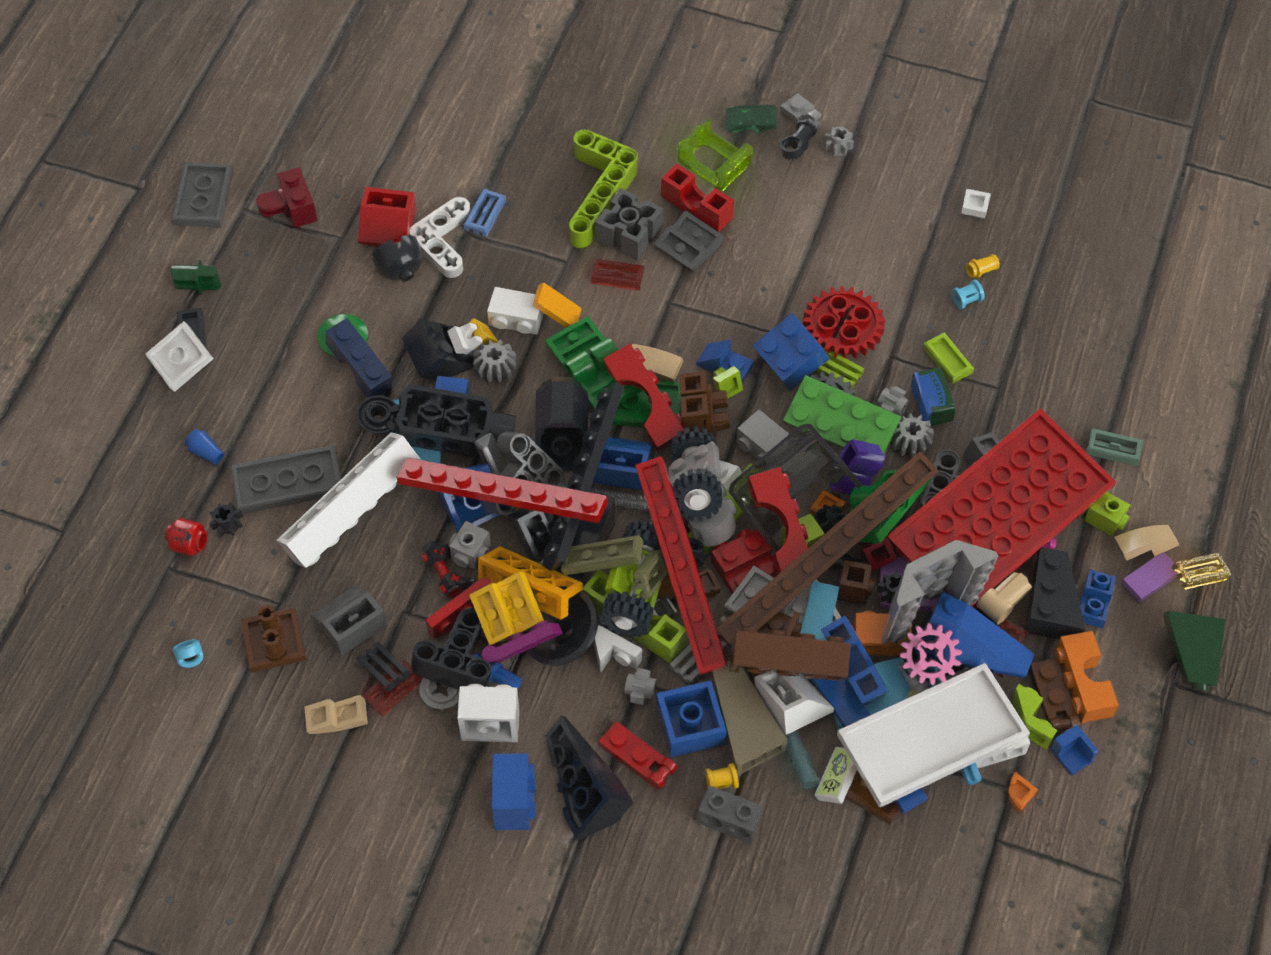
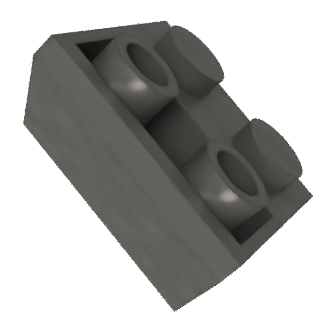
[310,585,387,656]

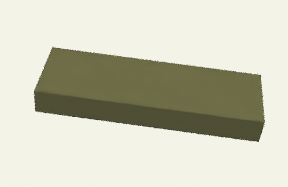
[561,535,643,575]

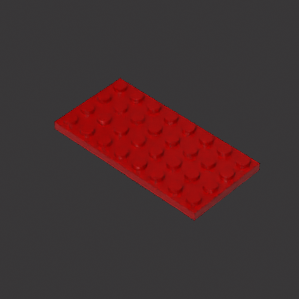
[887,408,1116,607]

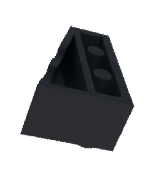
[1025,547,1086,640]

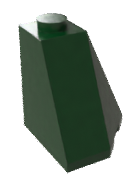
[1163,611,1226,691]

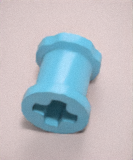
[951,280,985,310]

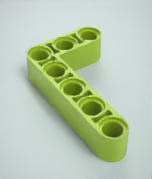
[569,130,638,248]

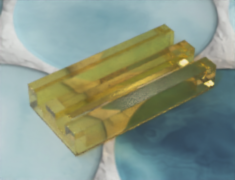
[1171,553,1232,590]

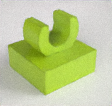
[713,366,743,399]

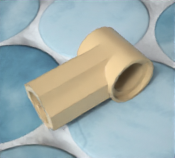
[976,572,1032,625]

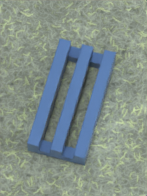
[464,189,506,237]

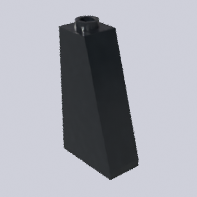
[556,489,615,587]

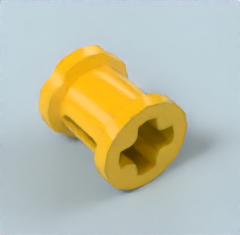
[705,763,739,789]

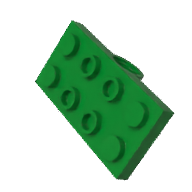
[545,316,642,410]
[850,470,932,544]

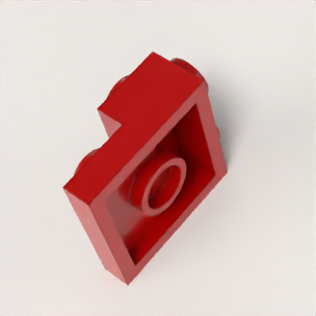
[711,529,778,594]

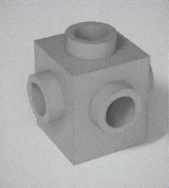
[448,521,491,570]

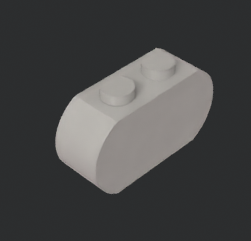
[685,481,737,546]

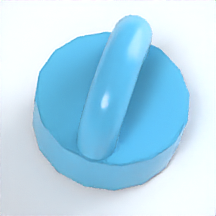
[172,639,204,668]

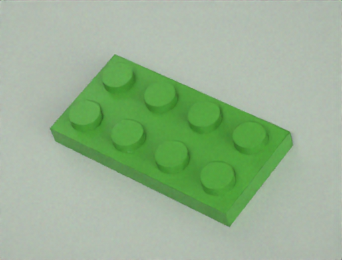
[783,375,901,454]

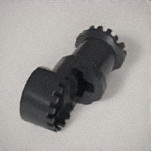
[780,119,817,161]

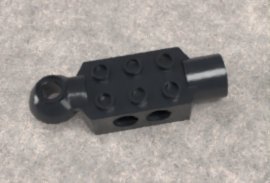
[357,384,516,457]

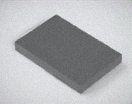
[171,162,233,228]

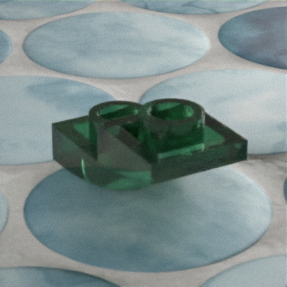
[726,105,778,133]

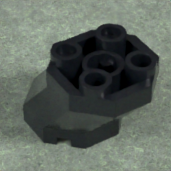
[535,377,588,471]

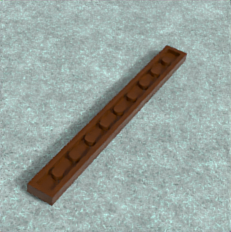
[717,451,939,647]

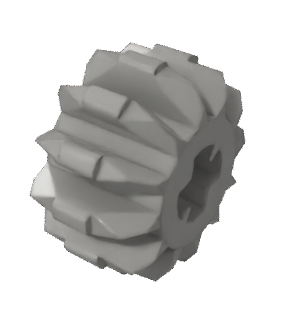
[473,339,516,383]
[890,412,934,458]

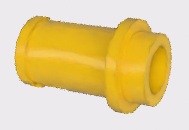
[966,254,1000,278]

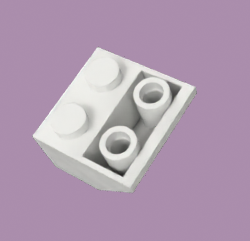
[754,670,834,735]

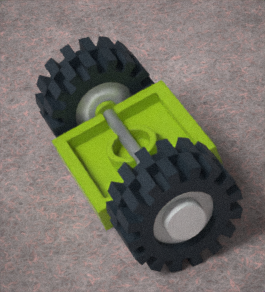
[600,520,665,637]

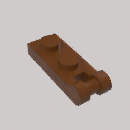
[1029,658,1081,735]

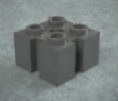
[595,188,663,260]

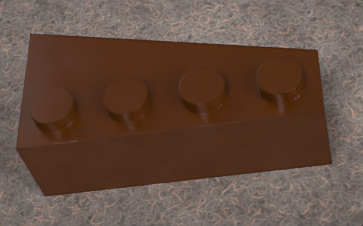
[728,627,851,681]

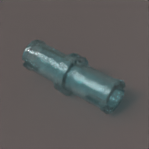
[785,731,820,789]

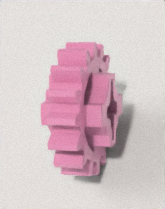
[899,622,962,685]

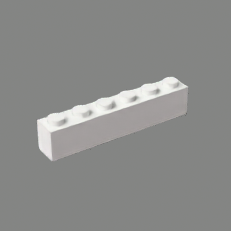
[276,432,420,568]

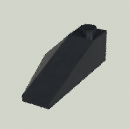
[546,716,634,839]

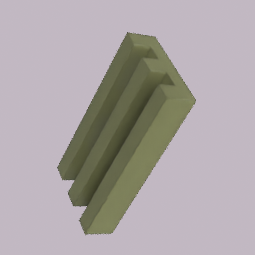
[634,550,667,599]

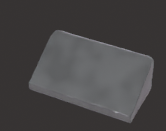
[474,433,507,475]

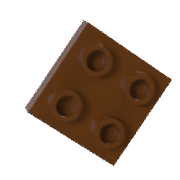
[241,605,306,672]

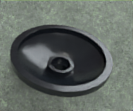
[524,586,598,666]

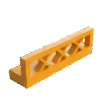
[478,546,583,620]

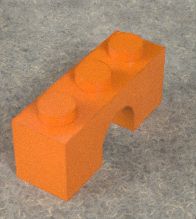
[1054,631,1119,723]

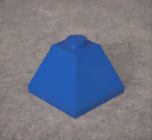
[436,463,501,532]

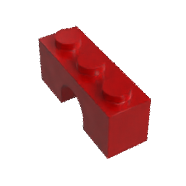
[661,163,734,232]

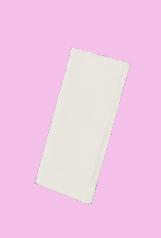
[837,663,1030,808]

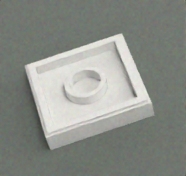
[145,321,214,392]

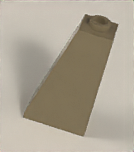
[711,660,787,776]

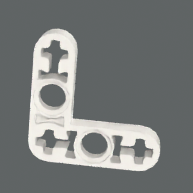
[410,197,470,278]

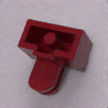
[256,167,318,228]

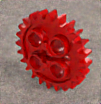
[803,286,885,359]

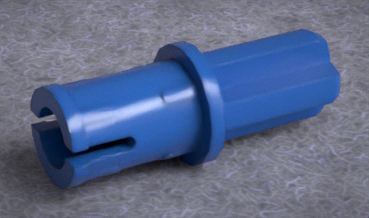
[473,653,522,690]

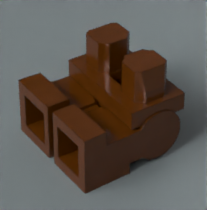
[679,371,730,438]

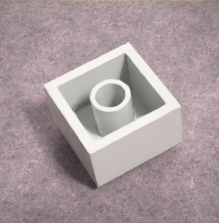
[458,684,520,742]

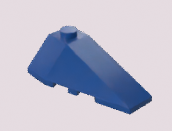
[915,592,1035,678]

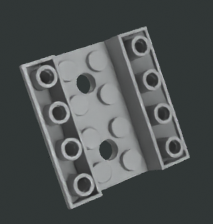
[881,540,999,644]

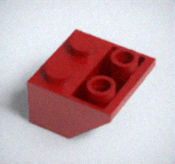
[358,187,417,246]

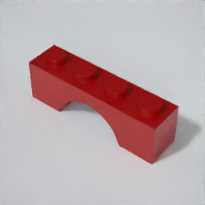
[603,343,684,452]
[747,467,808,575]

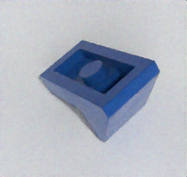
[696,340,754,384]

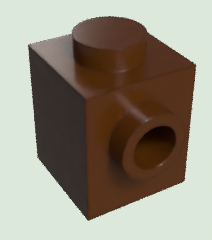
[837,560,875,604]

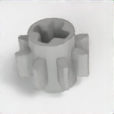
[824,127,854,156]
[877,386,909,416]
[624,668,656,705]

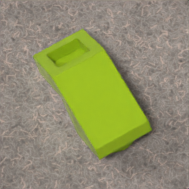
[1012,684,1057,750]

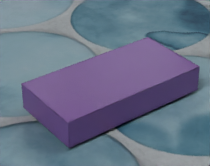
[1121,552,1182,603]

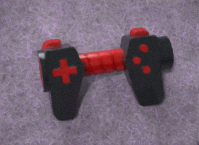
[422,541,474,599]

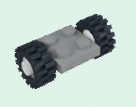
[668,426,723,522]

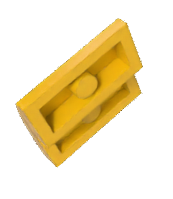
[469,572,544,645]

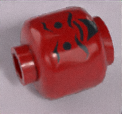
[165,518,208,556]

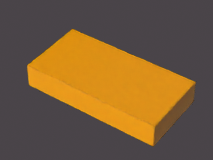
[532,282,582,328]

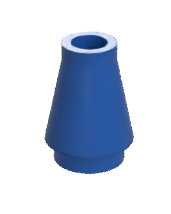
[184,429,225,465]

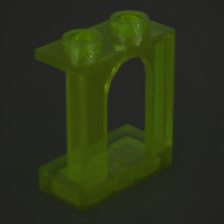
[677,118,753,191]

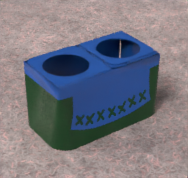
[911,367,955,426]

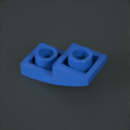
[1080,569,1116,628]

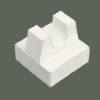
[447,323,483,357]

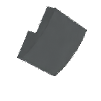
[654,210,725,271]

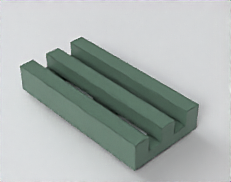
[1086,428,1143,466]

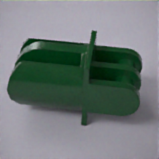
[170,260,221,295]

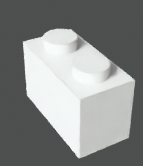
[487,287,544,335]

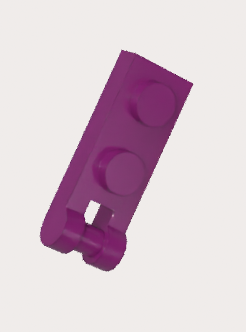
[482,620,563,662]

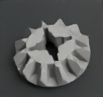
[419,678,460,712]

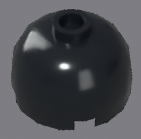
[372,235,423,282]

